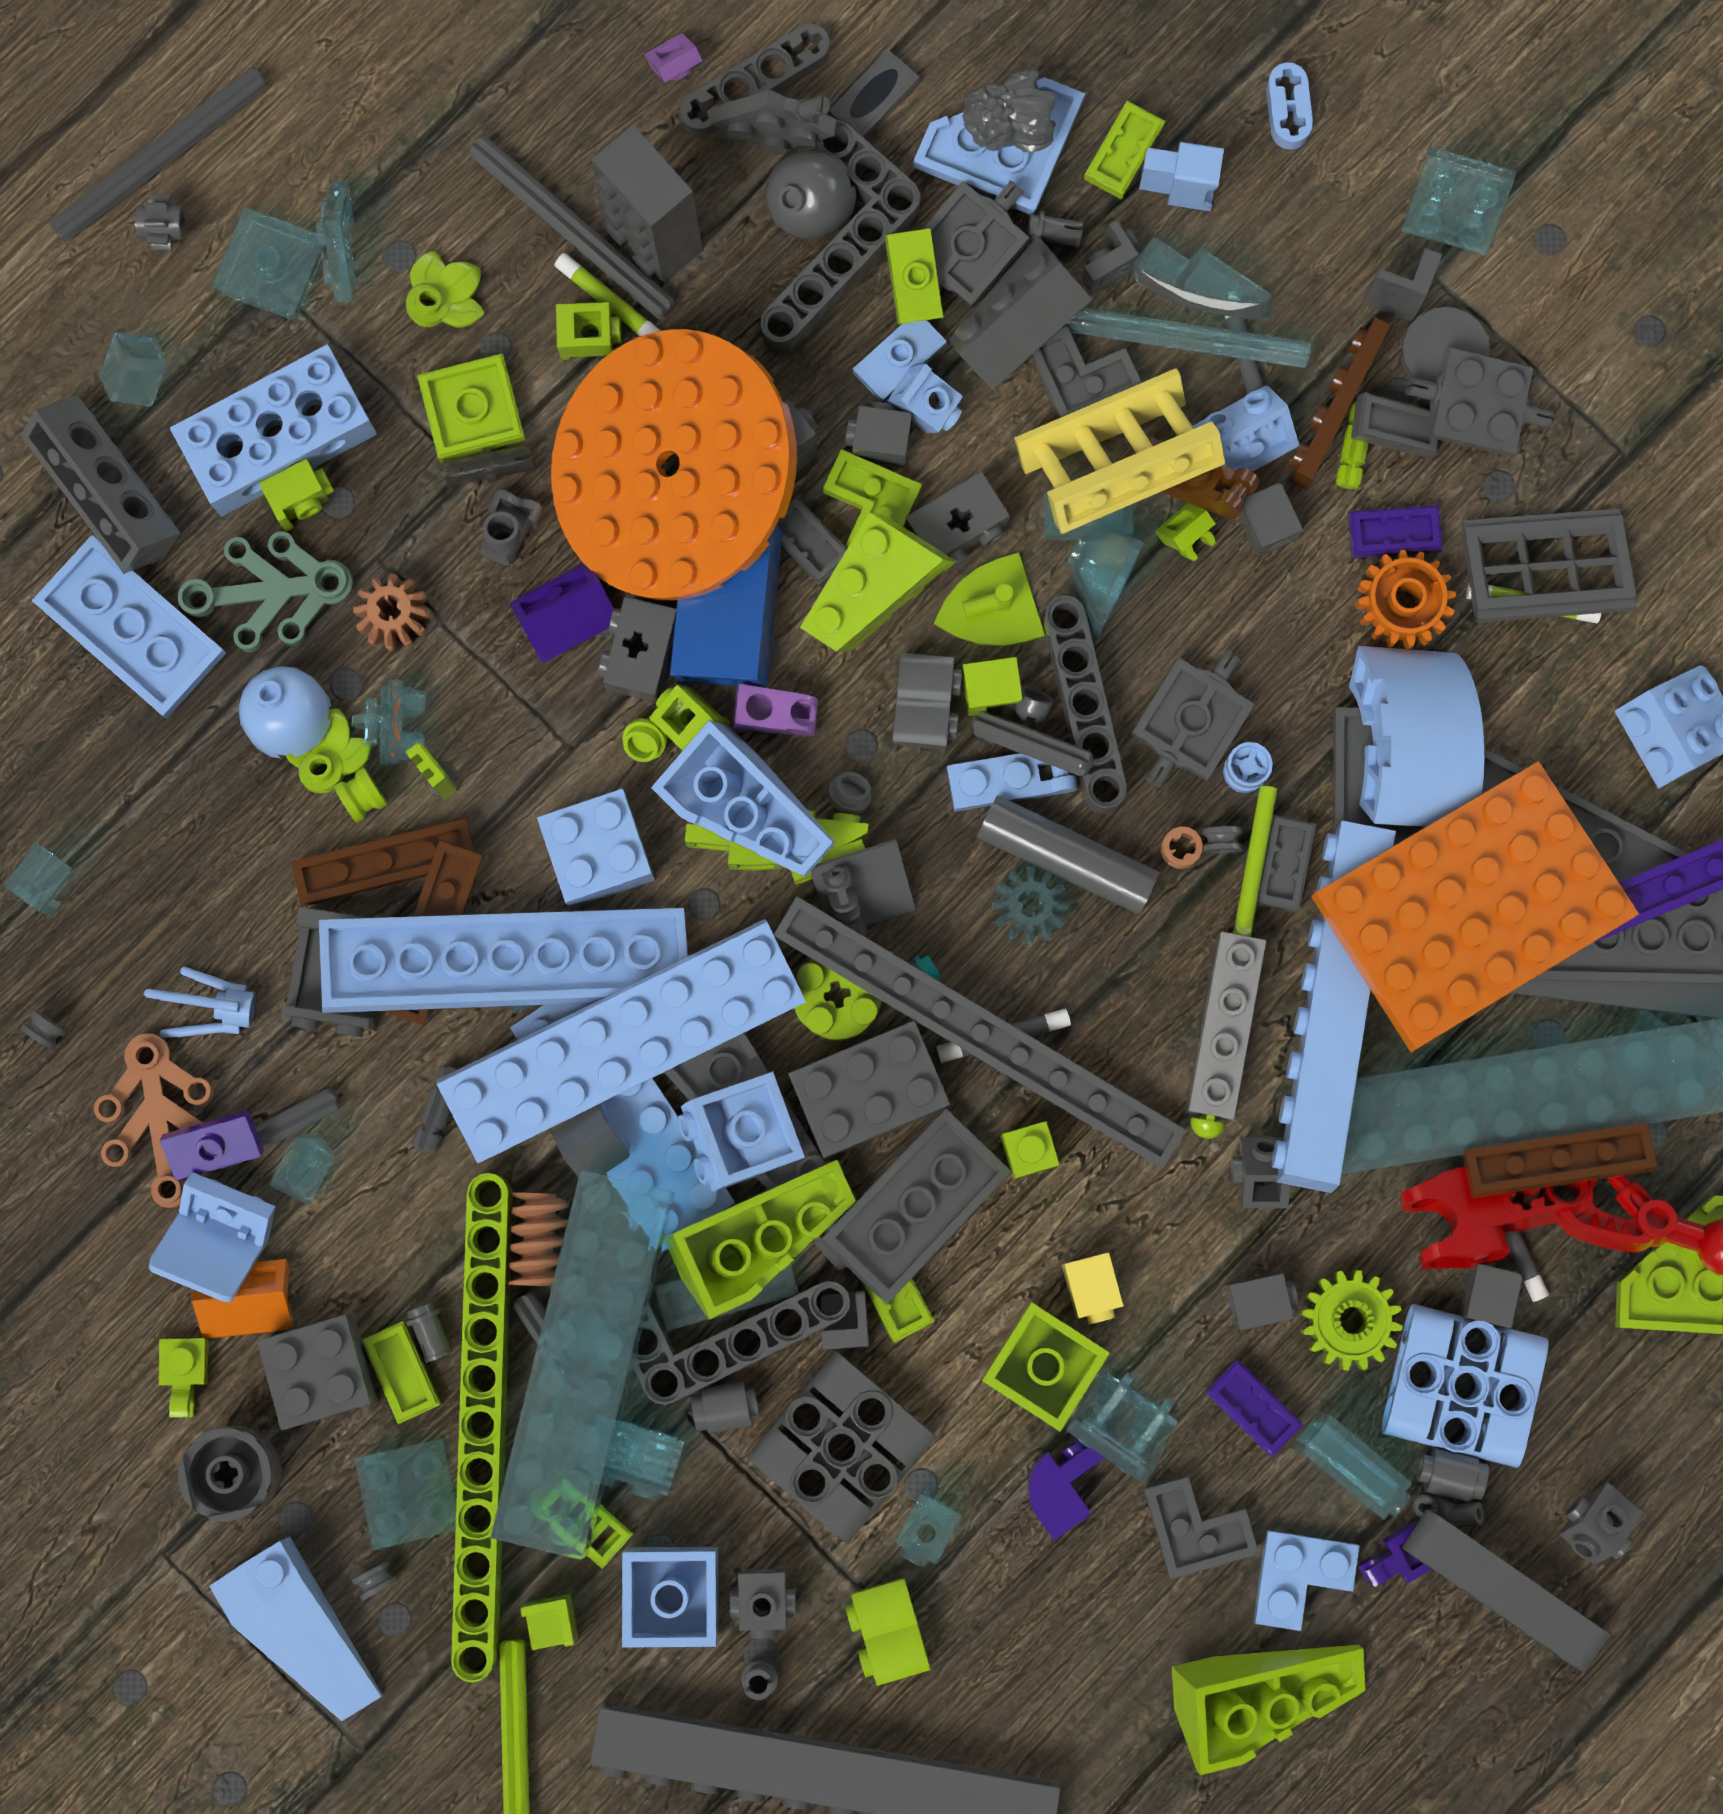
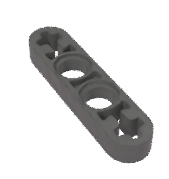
[680,24,830,137]

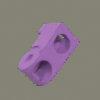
[732,684,819,737]

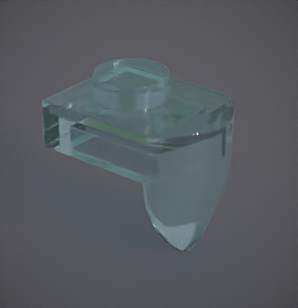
[270,1134,334,1206]

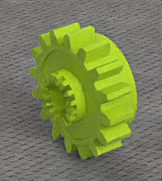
[1299,1270,1403,1371]

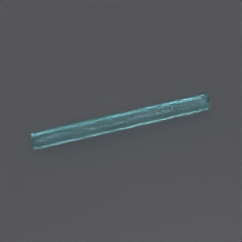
[1062,308,1311,368]

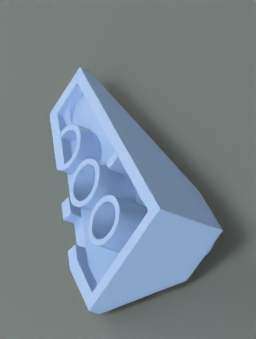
[209,1536,383,1721]

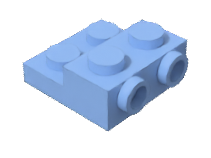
[678,1072,805,1192]

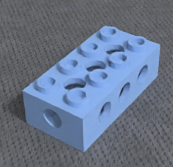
[170,344,377,517]

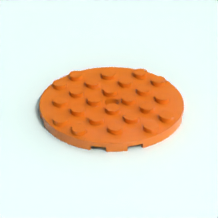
[551,329,797,600]

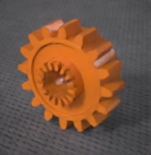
[1355,550,1456,649]

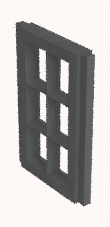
[1461,509,1637,623]

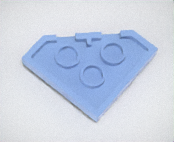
[913,77,1085,215]

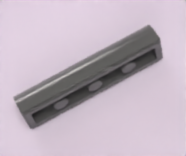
[977,795,1160,915]

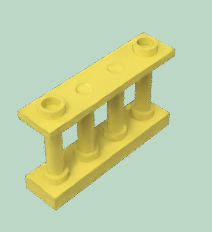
[1014,368,1225,534]

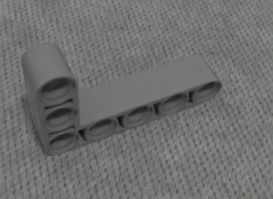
[760,120,920,355]
[603,1279,852,1405]

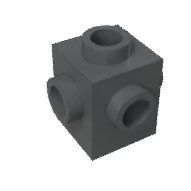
[1230,1137,1291,1208]
[1559,1482,1643,1565]
[730,1568,796,1639]

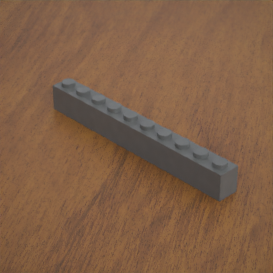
[590,1702,1061,1814]

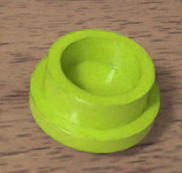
[622,718,667,762]

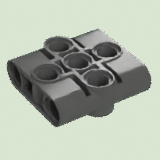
[747,1350,937,1544]

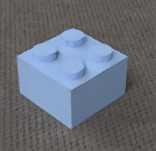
[537,789,655,909]
[622,1547,719,1648]

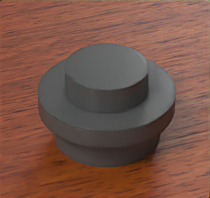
[827,772,872,815]

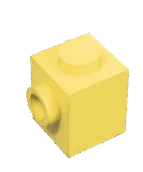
[1062,1252,1123,1324]

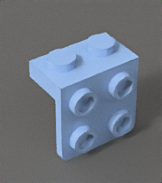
[1615,666,1723,789]
[149,1172,276,1302]

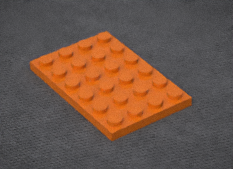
[1311,761,1639,1053]

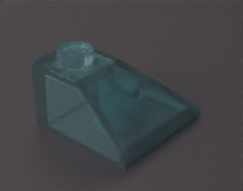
[1067,530,1144,641]

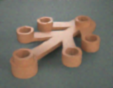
[94,1034,214,1208]

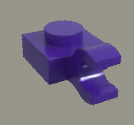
[1358,1518,1432,1587]

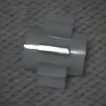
[135,194,186,251]

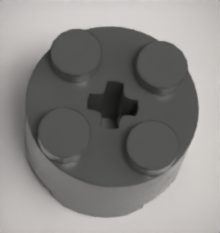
[178,1425,281,1522]

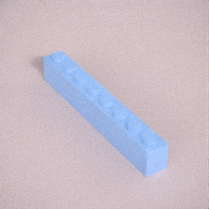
[1272,821,1396,1193]

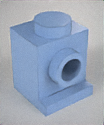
[887,364,963,434]

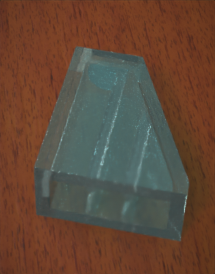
[1290,1411,1412,1520]

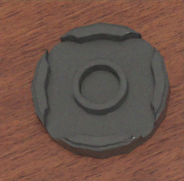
[1401,307,1491,382]

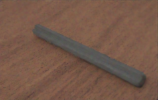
[49,67,267,242]
[469,136,675,319]

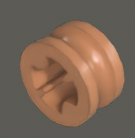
[1161,826,1203,869]

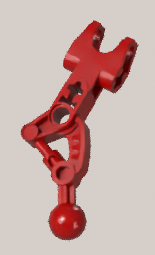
[1399,1166,1723,1276]

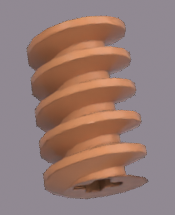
[507,1193,570,1286]

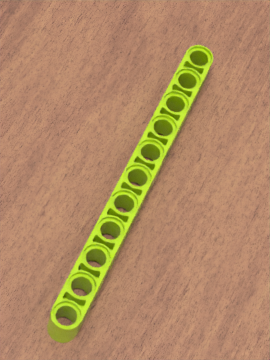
[451,1173,513,1683]

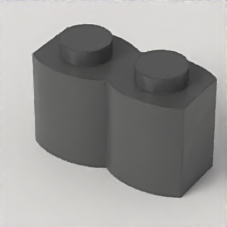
[893,653,962,750]

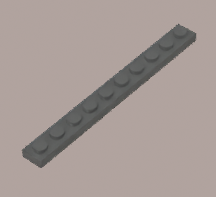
[773,896,1187,1169]

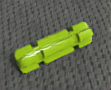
[1336,402,1369,489]

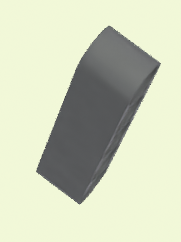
[1043,596,1127,815]
[1402,1509,1610,1674]

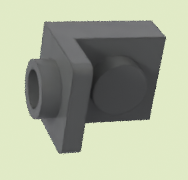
[1082,220,1140,296]

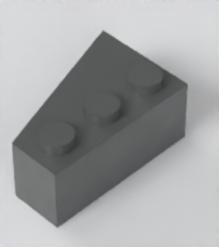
[949,236,1093,390]

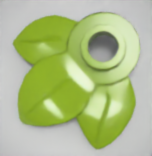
[406,251,484,328]
[286,708,372,793]

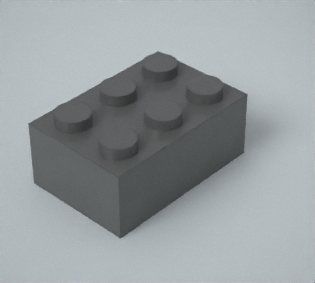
[788,1020,950,1160]

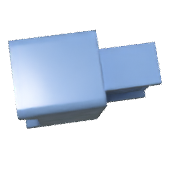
[1139,142,1224,212]

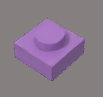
[644,33,702,82]

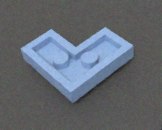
[1253,1530,1359,1631]

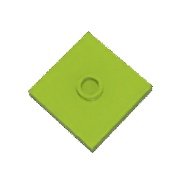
[417,353,526,462]

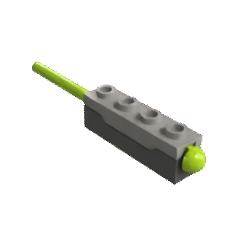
[1184,786,1278,1139]

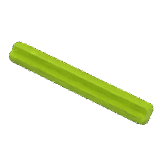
[499,1639,530,1814]

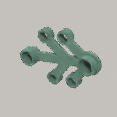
[178,531,353,653]

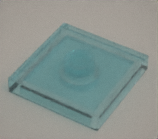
[211,207,328,321]

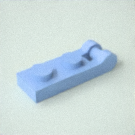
[947,753,1078,812]

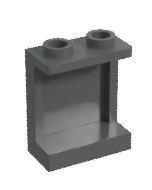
[281,907,380,1038]

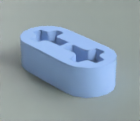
[1266,62,1313,150]

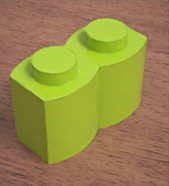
[845,1577,930,1686]

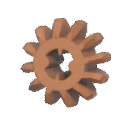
[353,574,431,651]

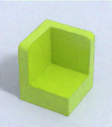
[962,657,1022,716]
[520,1593,579,1650]

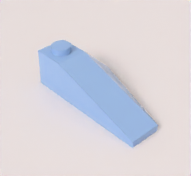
[651,720,836,876]

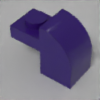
[1027,1437,1107,1540]

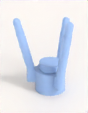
[144,967,256,1038]

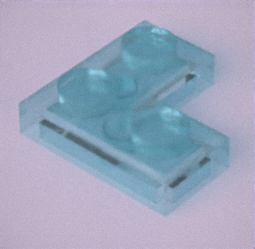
[316,181,357,302]

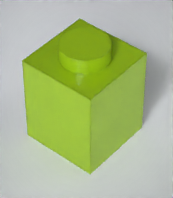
[1000,1121,1059,1180]

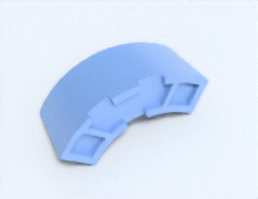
[1349,646,1484,827]

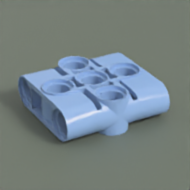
[1382,1304,1548,1468]

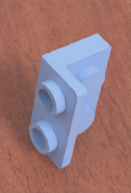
[1193,386,1300,472]

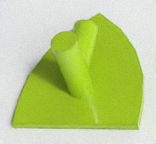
[934,553,1045,647]

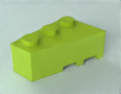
[800,512,957,652]

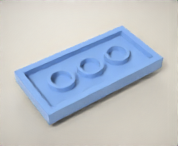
[32,535,226,719]

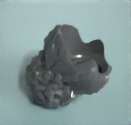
[962,67,1056,153]

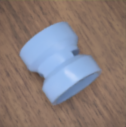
[1223,742,1273,793]

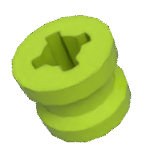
[333,767,388,823]

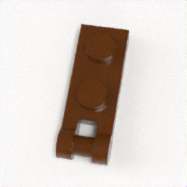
[1149,437,1260,519]

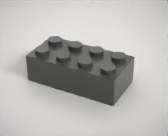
[591,125,703,284]

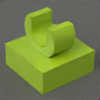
[1155,503,1216,561]

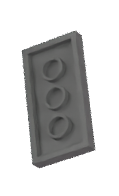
[820,1109,1012,1304]

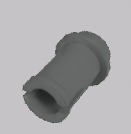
[1026,210,1083,249]
[406,1301,454,1363]
[741,1660,778,1700]

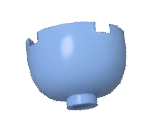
[238,666,331,758]

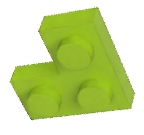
[823,449,922,549]

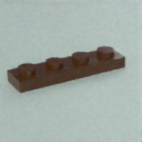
[1290,317,1391,490]
[291,818,475,907]
[382,839,483,1026]
[1462,1122,1658,1198]

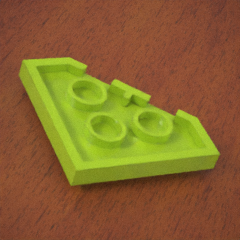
[1615,1196,1723,1334]

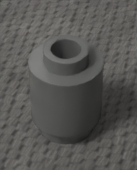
[691,1380,760,1434]
[1417,1447,1489,1502]

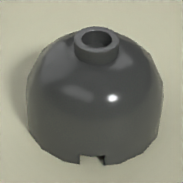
[765,148,856,239]

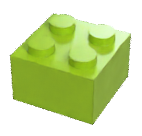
[980,1302,1110,1432]

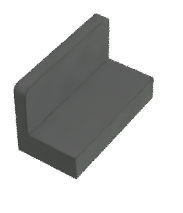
[1363,248,1442,322]

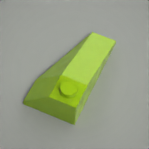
[663,1160,856,1319]
[1172,1645,1365,1775]

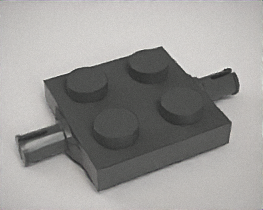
[710,90,836,155]
[923,180,1031,308]
[1405,348,1554,456]
[1131,651,1255,788]

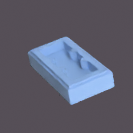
[853,320,947,403]

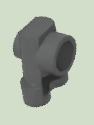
[479,490,545,566]

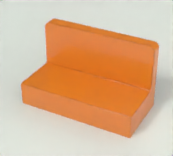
[192,1259,293,1339]

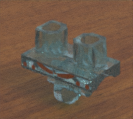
[352,679,426,766]

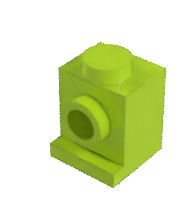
[556,302,621,360]
[259,459,334,532]
[649,684,730,751]

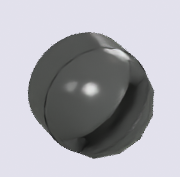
[1015,688,1054,725]

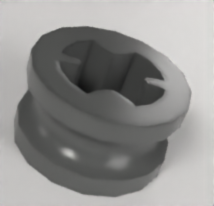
[1202,826,1243,854]
[20,1009,67,1050]
[351,1560,399,1601]

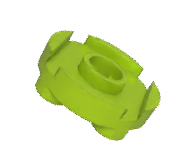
[794,958,882,1041]

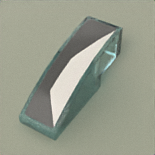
[1133,237,1272,319]

